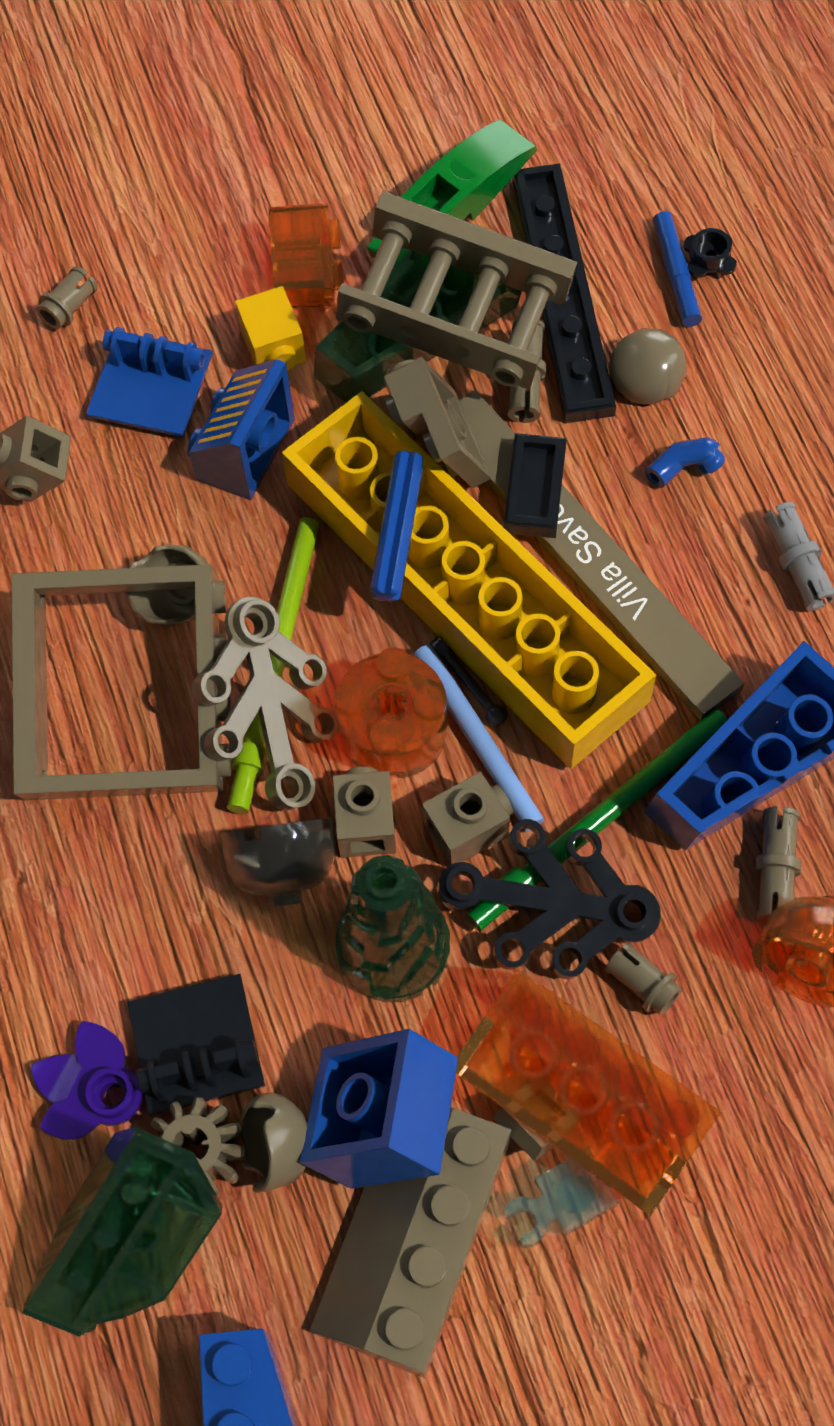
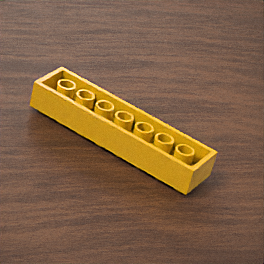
[281,391,656,769]

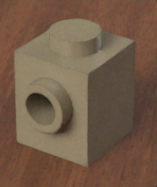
[333,767,396,858]
[422,771,513,866]

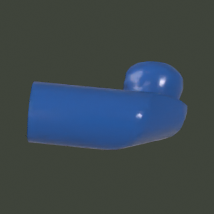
[645,437,725,488]

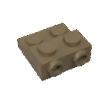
[384,357,492,488]

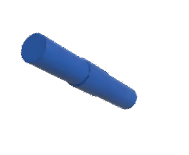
[653,211,702,327]

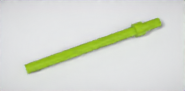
[227,517,320,814]

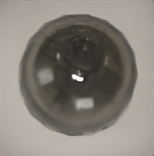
[219,818,335,907]

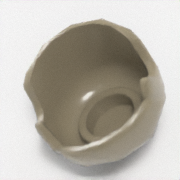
[609,328,687,405]
[125,544,208,626]
[241,1093,308,1193]

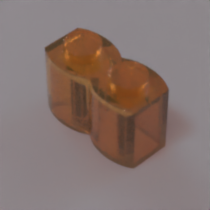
[269,203,344,309]

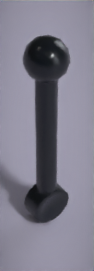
[430,636,507,725]

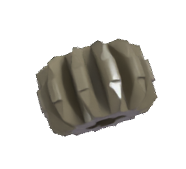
[142,1097,247,1204]

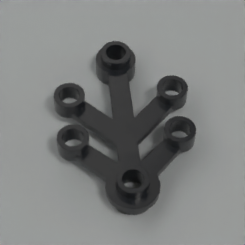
[437,819,661,979]

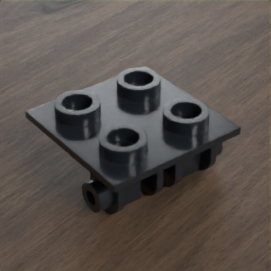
[127,974,265,1116]

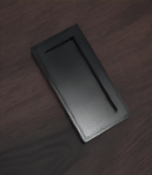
[504,433,567,538]

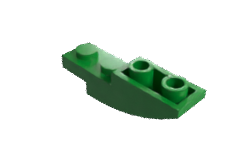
[367,119,537,283]

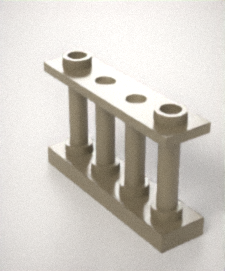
[336,191,577,390]

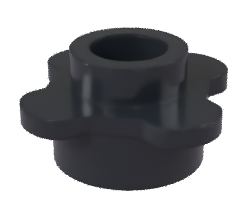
[684,228,737,278]

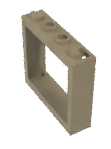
[12,564,232,800]

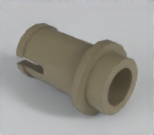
[36,266,98,329]
[605,942,682,1015]

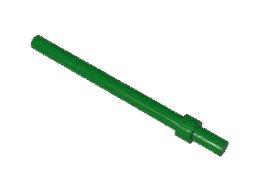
[466,709,728,932]

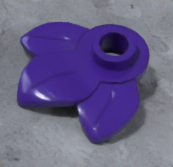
[31,1021,143,1140]

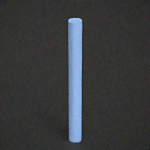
[413,644,545,832]

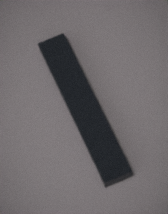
[512,163,616,423]

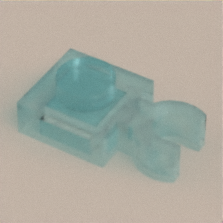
[503,1148,619,1248]

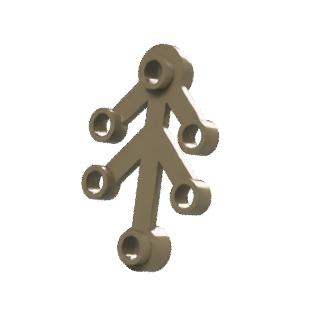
[192,597,339,810]

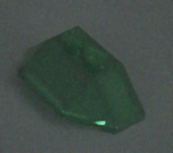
[22,1127,223,1337]

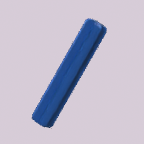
[370,450,423,602]

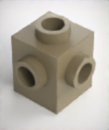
[0,416,71,502]

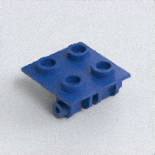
[86,327,213,437]

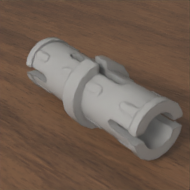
[763,502,834,611]

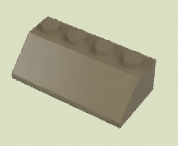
[309,1107,511,1379]

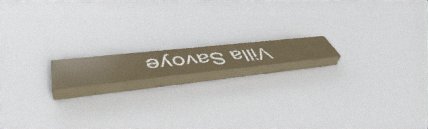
[459,390,745,720]

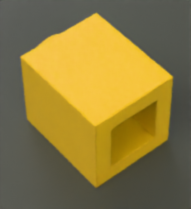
[235,286,306,371]

